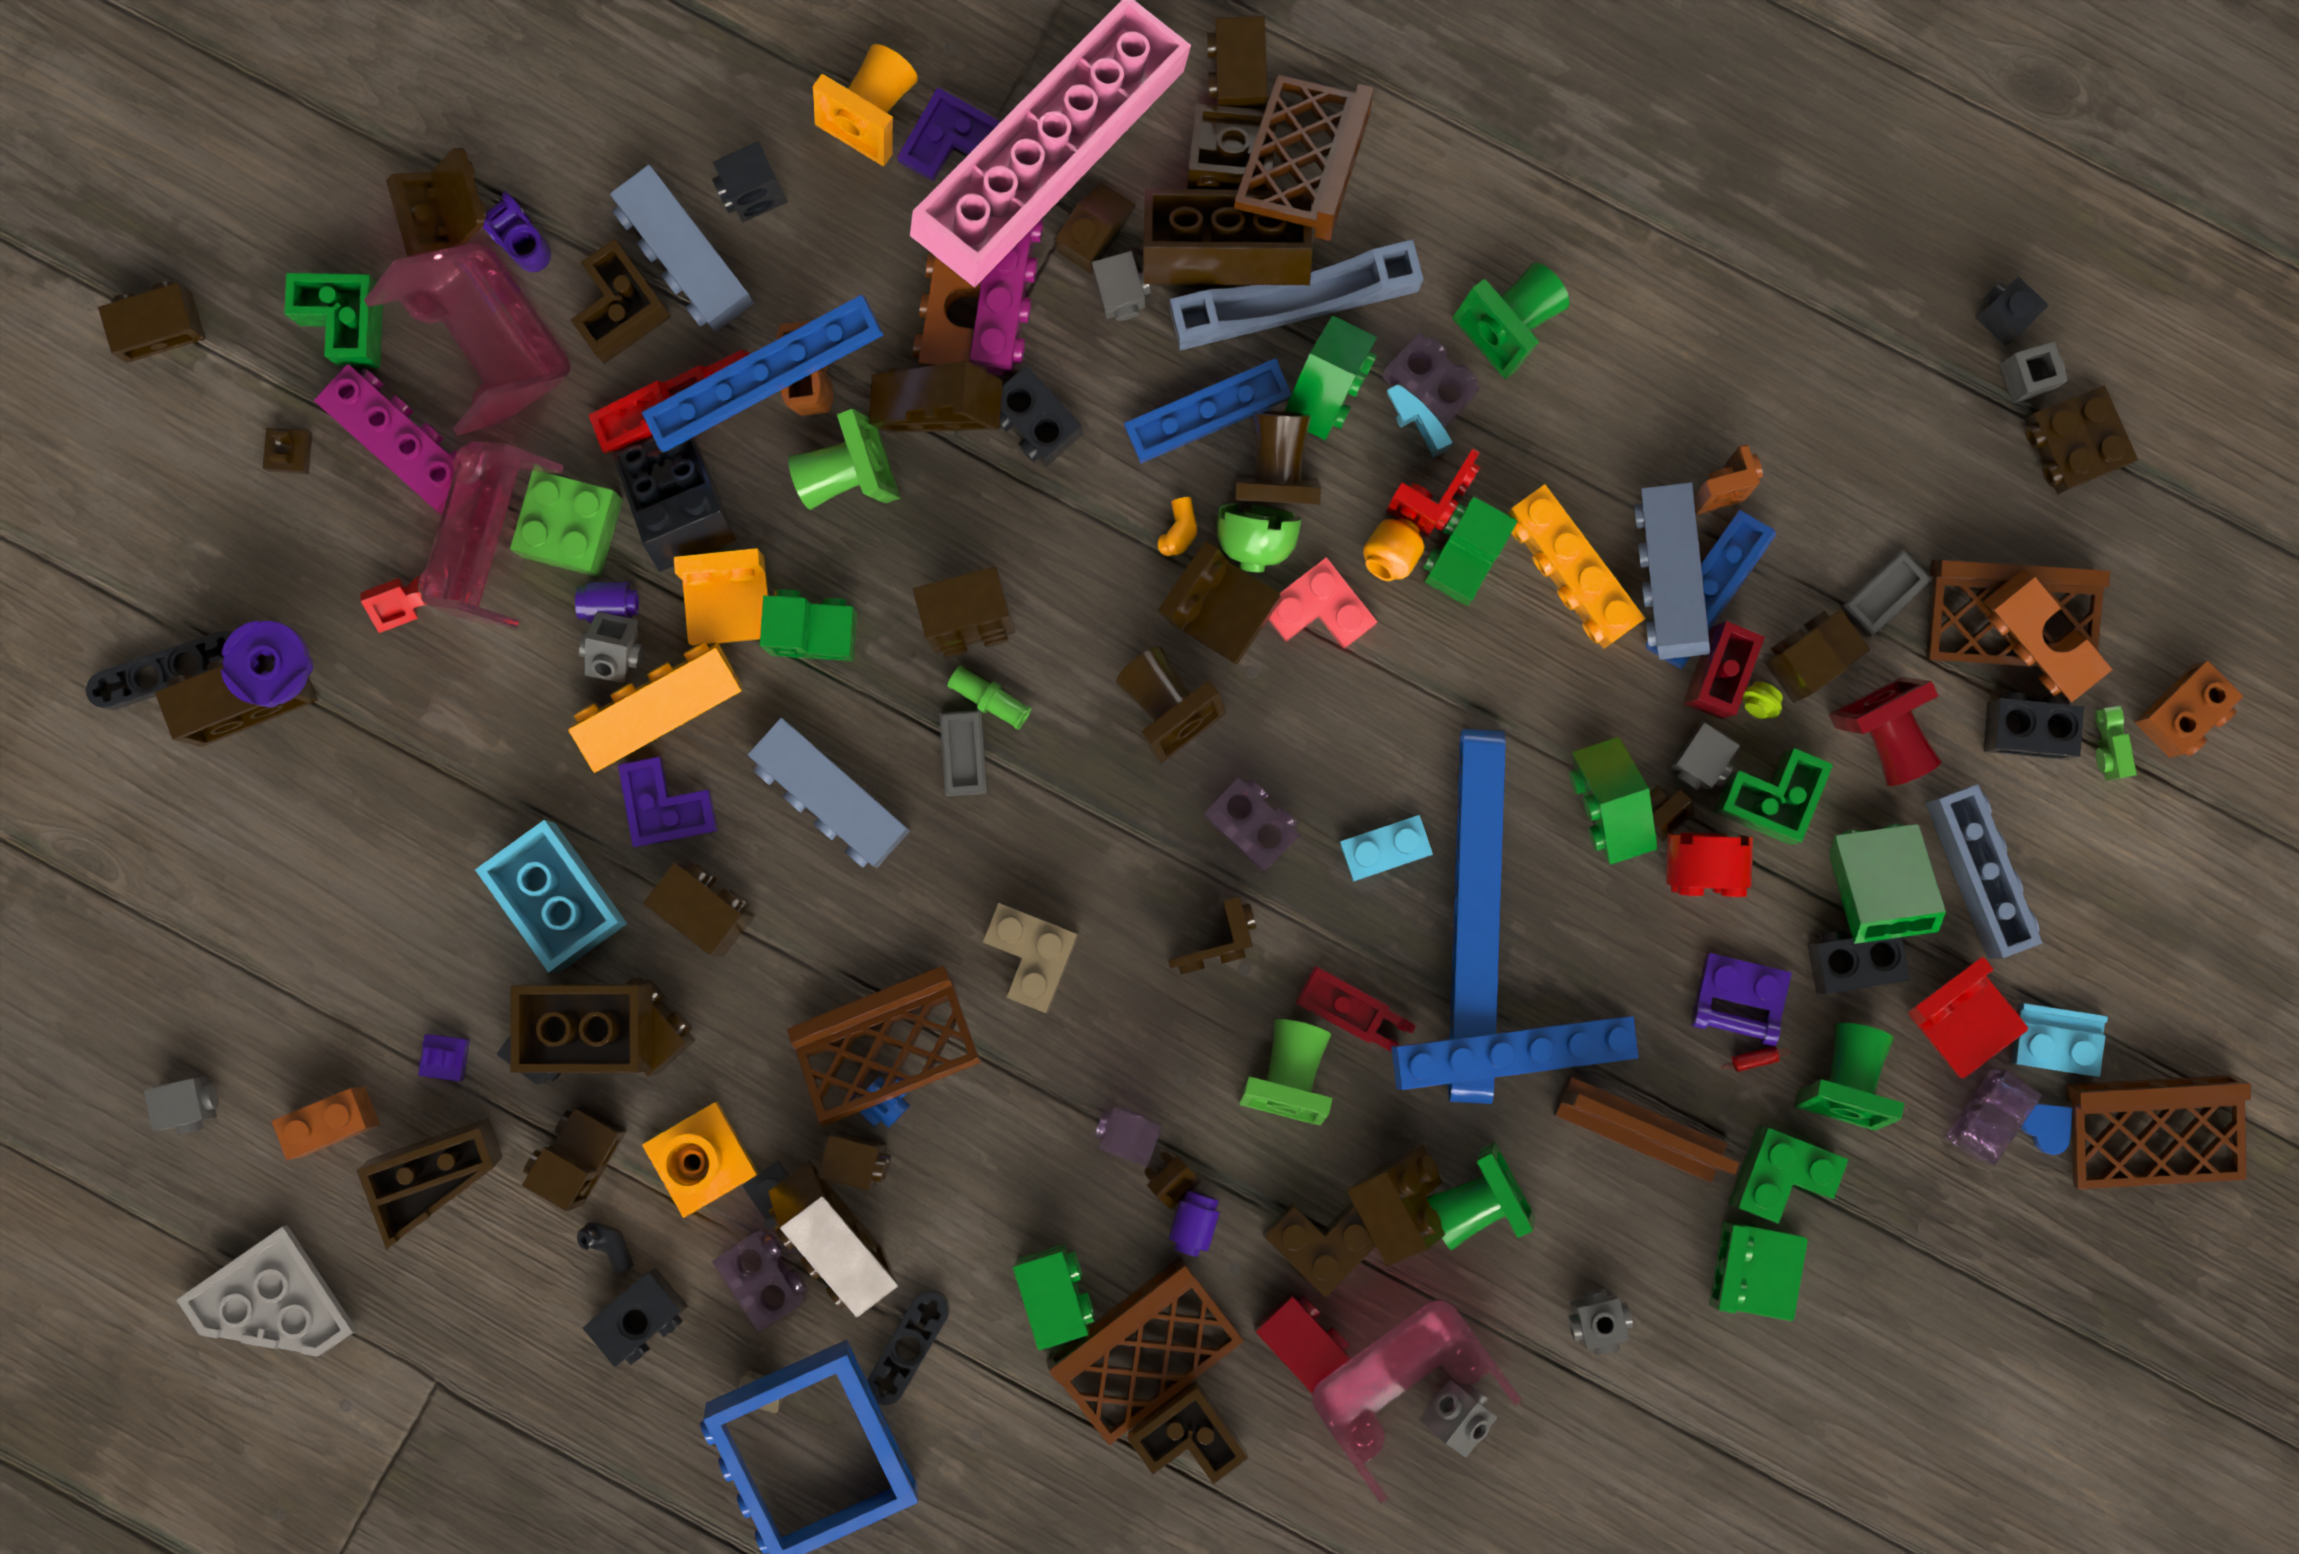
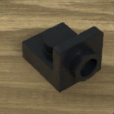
[742,1160,789,1229]

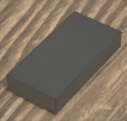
[1840,549,1932,637]
[939,710,988,797]

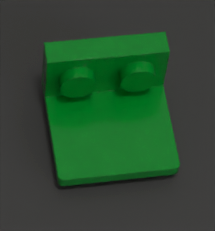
[1709,1221,1808,1321]

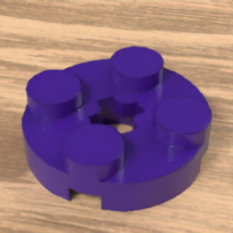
[221,621,314,708]

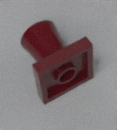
[1829,677,1942,786]

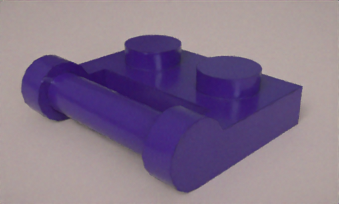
[1691,953,1792,1046]

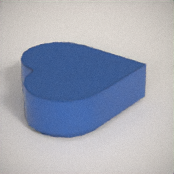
[2018,1104,2072,1155]

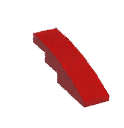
[588,350,750,453]

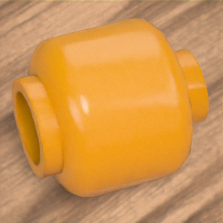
[1363,518,1425,581]

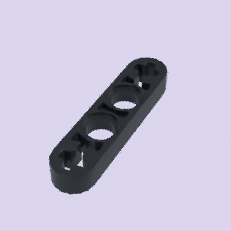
[86,631,232,710]

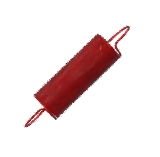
[1721,1046,1790,1072]

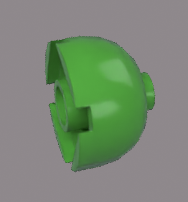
[1217,503,1302,573]

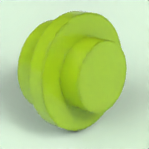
[1742,681,1783,719]

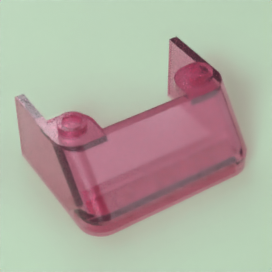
[364,243,571,436]
[418,441,564,628]
[1312,1300,1522,1504]

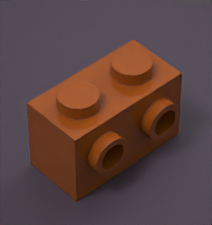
[2134,660,2244,758]

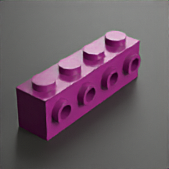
[970,218,1043,377]
[314,364,479,517]

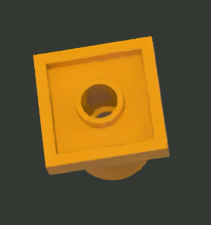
[813,44,918,167]
[642,1101,759,1218]

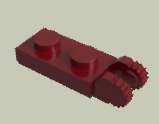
[1295,966,1417,1053]

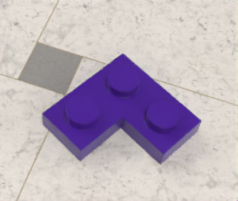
[897,87,1000,182]
[618,757,718,848]

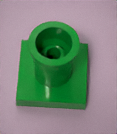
[1452,262,1570,380]
[1794,1023,1905,1131]
[1425,1141,1536,1250]

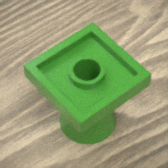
[788,409,901,510]
[1239,1019,1333,1126]

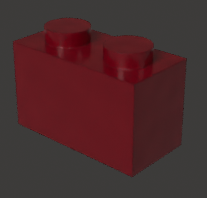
[1683,621,1765,719]
[1254,1292,1351,1395]

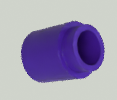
[575,582,639,624]
[1168,1190,1220,1257]

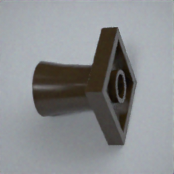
[1235,410,1321,505]
[1116,646,1227,764]

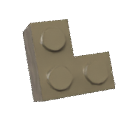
[983,903,1079,1013]

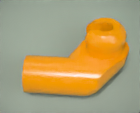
[1157,497,1197,556]

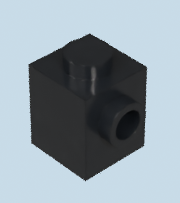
[1975,276,2049,346]

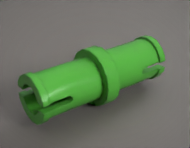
[947,665,1032,730]

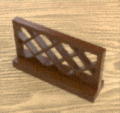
[1234,75,1374,241]
[1926,559,2110,666]
[787,965,981,1127]
[2066,1075,2251,1189]
[1553,1076,1740,1183]
[1046,1256,1244,1445]

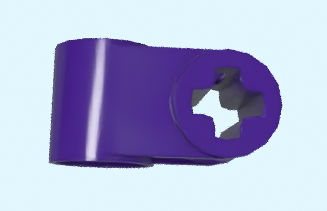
[483,191,551,272]

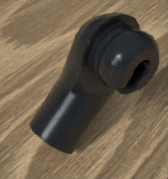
[577,1222,634,1274]

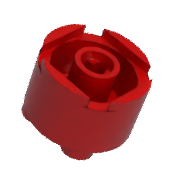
[1666,832,1753,897]

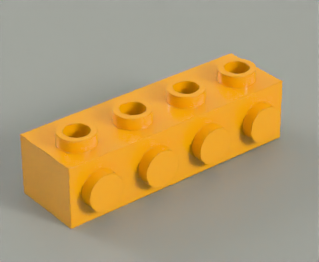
[1507,484,1646,649]
[568,642,743,773]

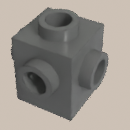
[579,612,643,684]
[1568,1289,1633,1355]
[1419,1379,1498,1457]

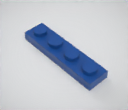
[1124,358,1291,464]
[1645,510,1776,670]

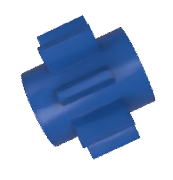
[859,1076,911,1128]

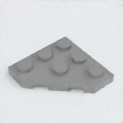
[176,1225,357,1357]

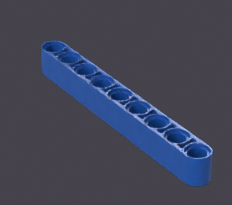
[1448,729,1506,1104]

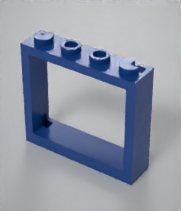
[700,1339,918,1554]

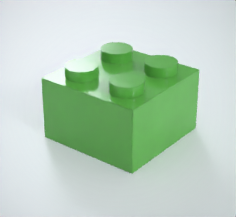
[510,469,623,578]

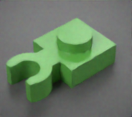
[2095,705,2137,781]

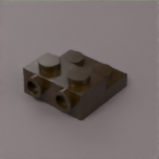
[1187,104,1277,190]
[2024,385,2138,495]

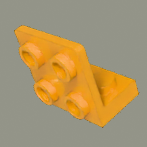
[674,548,768,646]

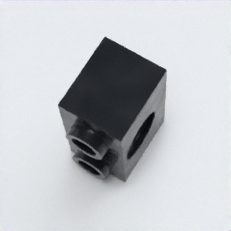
[582,1268,688,1367]

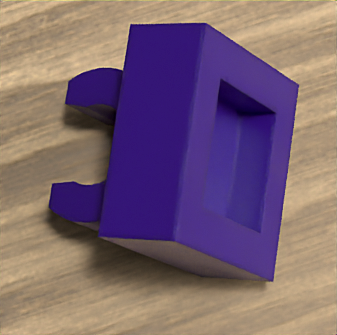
[418,1034,470,1081]

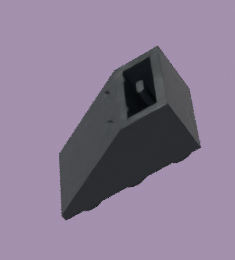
[612,436,736,572]

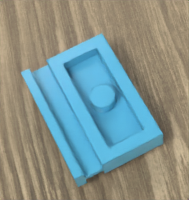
[2011,1003,2108,1077]

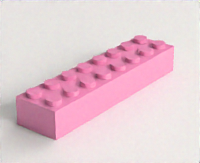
[910,0,1191,288]

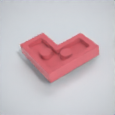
[1268,557,1378,649]

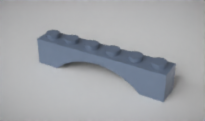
[1170,239,1423,350]

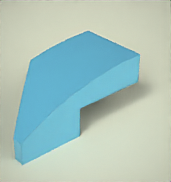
[1387,385,1453,458]

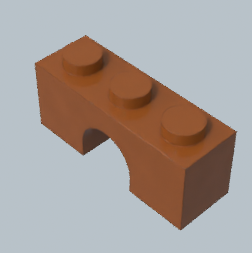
[913,253,982,368]
[1983,569,2113,702]

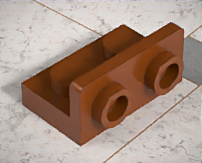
[1694,444,1762,515]

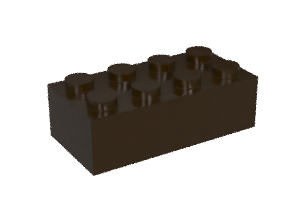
[1143,189,1312,286]

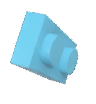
[1339,815,1433,882]

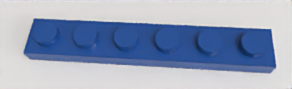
[642,294,884,452]
[1391,1016,1639,1090]

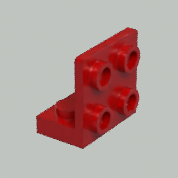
[1386,448,1481,537]
[1907,957,2028,1079]

